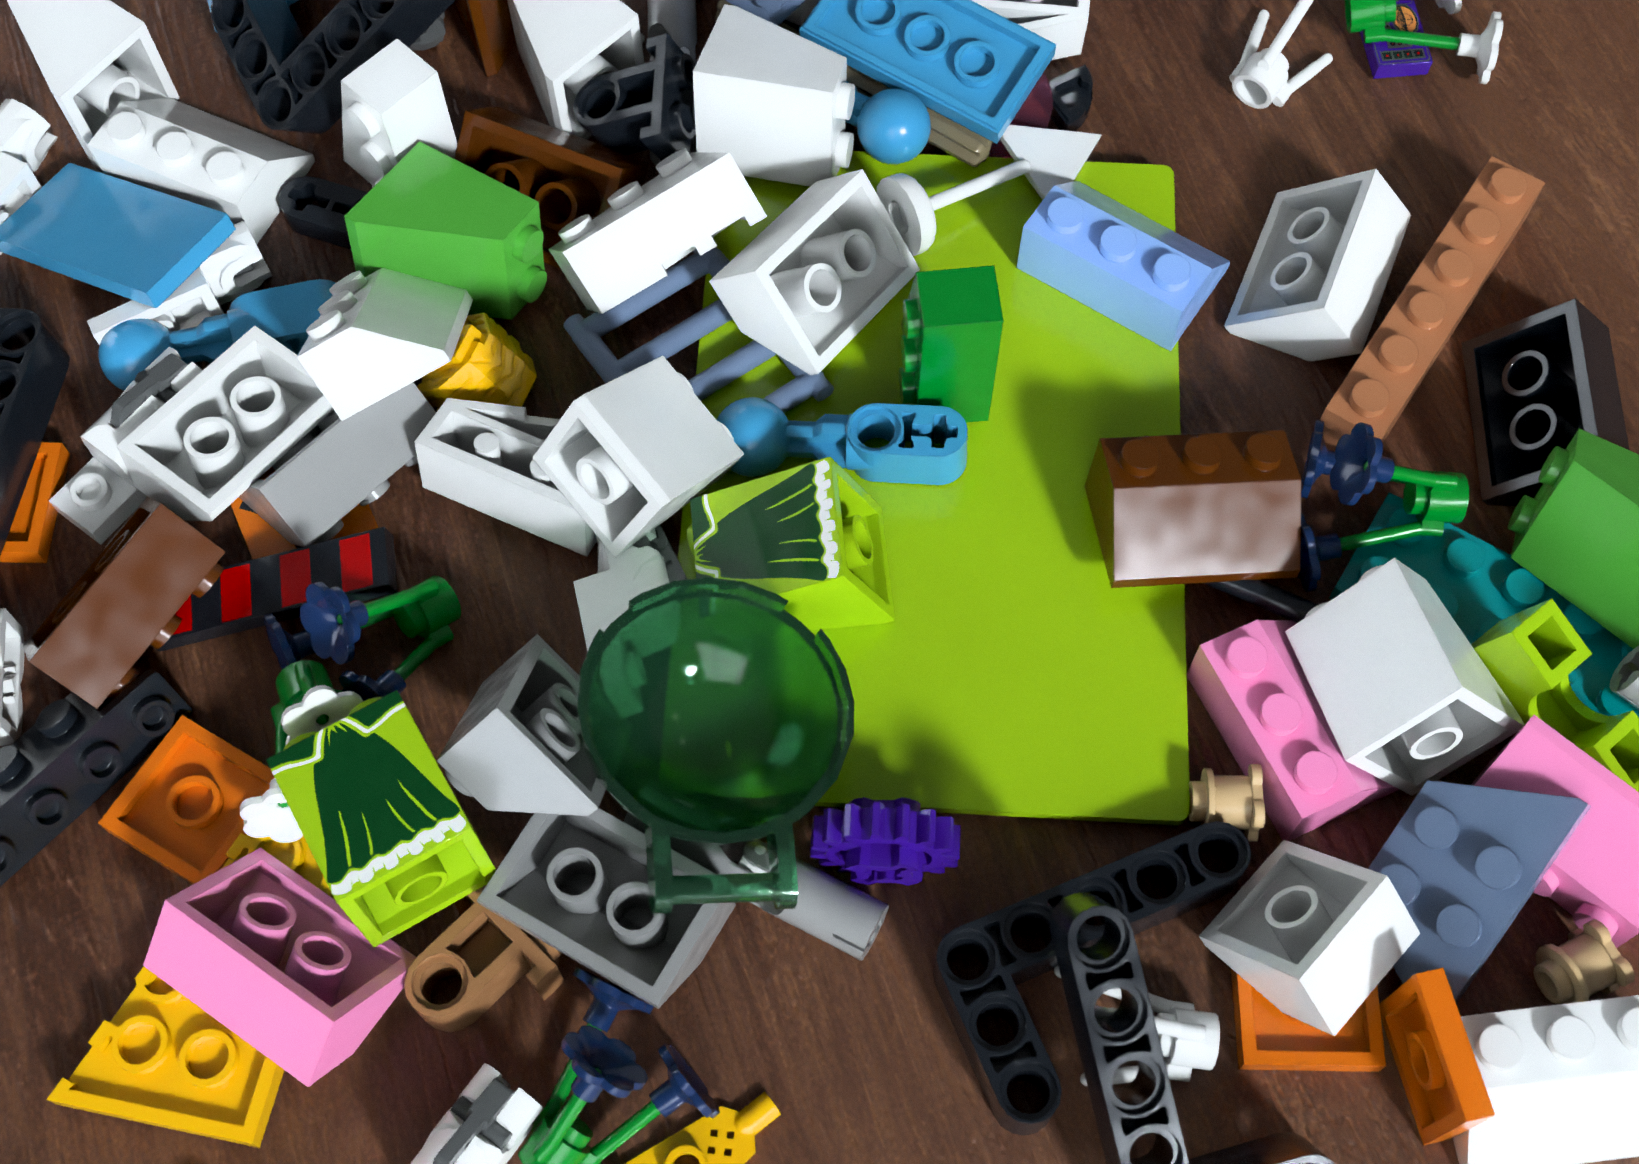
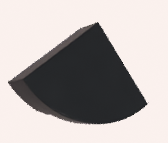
[1036,64,1093,131]

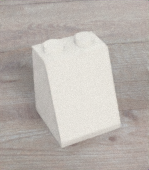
[7,0,180,171]
[507,0,644,140]
[693,4,855,186]
[532,356,744,558]
[1285,558,1524,796]

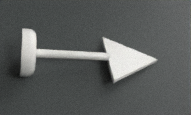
[876,125,1102,256]

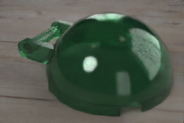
[577,577,854,914]

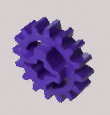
[810,797,961,886]

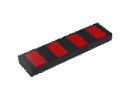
[150,527,398,652]

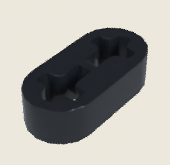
[279,176,368,249]

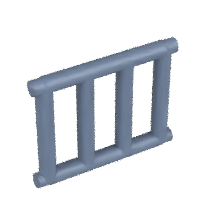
[563,247,834,414]

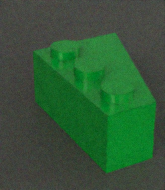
[899,265,1004,423]

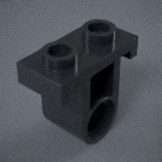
[573,33,695,161]

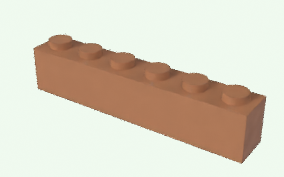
[1308,156,1545,451]

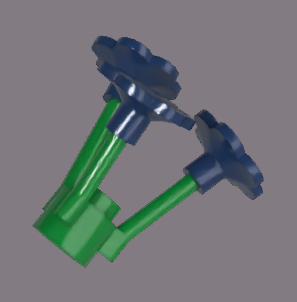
[1297,420,1469,592]
[263,575,461,701]
[518,967,720,1164]

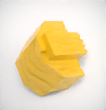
[417,312,537,411]

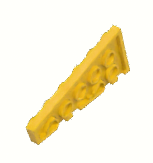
[46,833,334,1148]

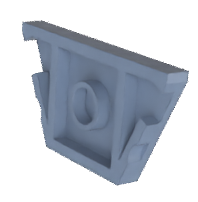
[1368,780,1591,1005]

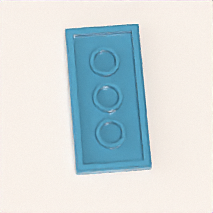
[799,0,1056,144]
[0,162,236,308]

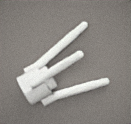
[1229,0,1333,109]
[1054,966,1220,1086]

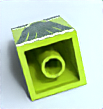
[687,457,895,638]
[266,690,496,948]

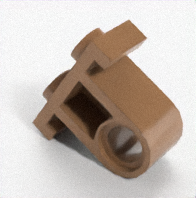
[404,885,565,1032]

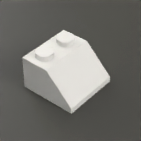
[1199,840,1420,1036]

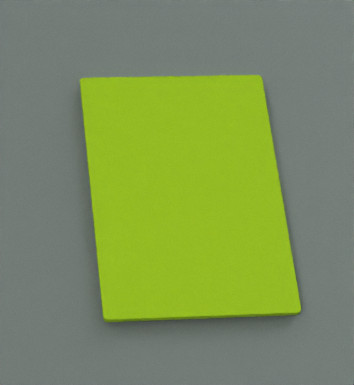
[656,151,1190,825]

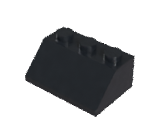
[1461,298,1629,506]

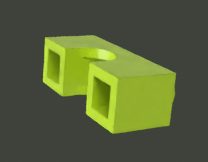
[1471,598,1639,792]

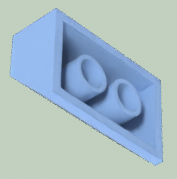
[1017,181,1231,352]

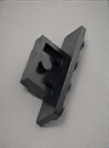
[0,669,193,887]

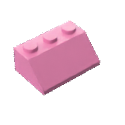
[1187,619,1399,841]
[1471,715,1639,948]
[143,847,416,1087]

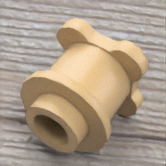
[1188,764,1265,841]
[1534,919,1635,1004]

